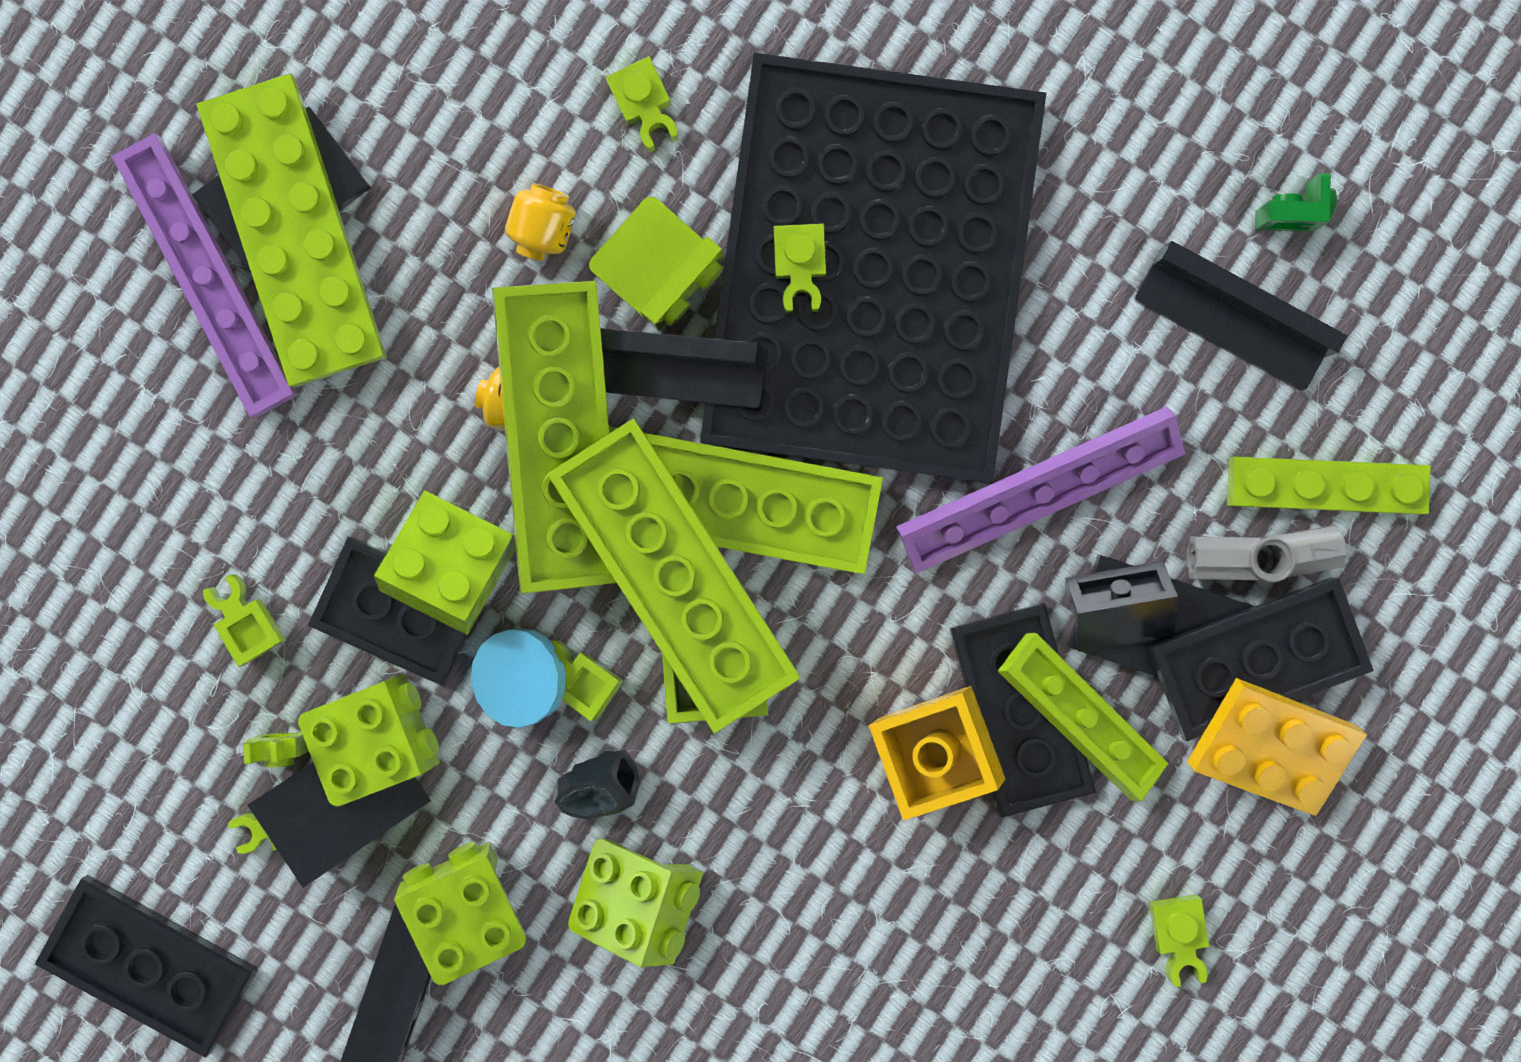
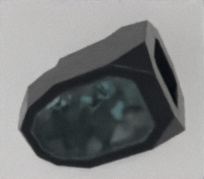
[553,749,640,819]

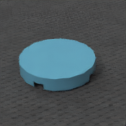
[471,628,566,728]

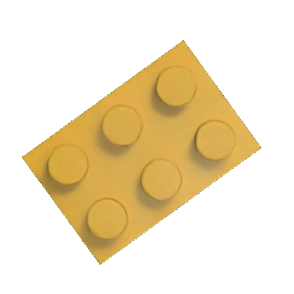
[1187,678,1367,816]

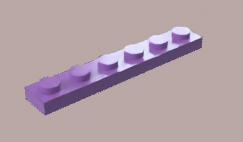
[111,133,298,418]
[896,407,1185,574]

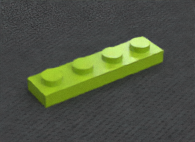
[1227,457,1431,515]
[998,633,1169,802]

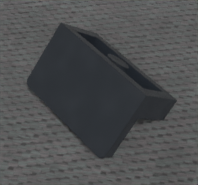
[1065,561,1178,652]

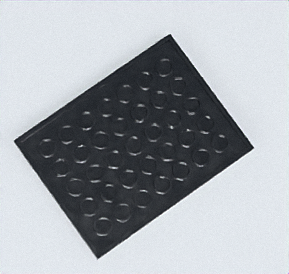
[700,52,1047,484]

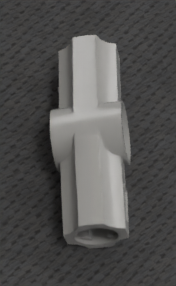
[1186,525,1347,582]

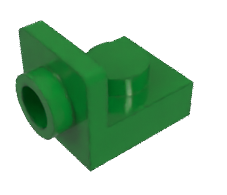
[1255,173,1337,232]

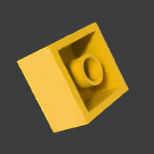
[868,686,1006,821]

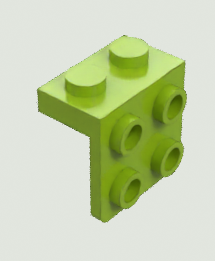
[589,196,724,332]
[298,673,440,806]
[568,839,704,968]
[394,841,526,985]

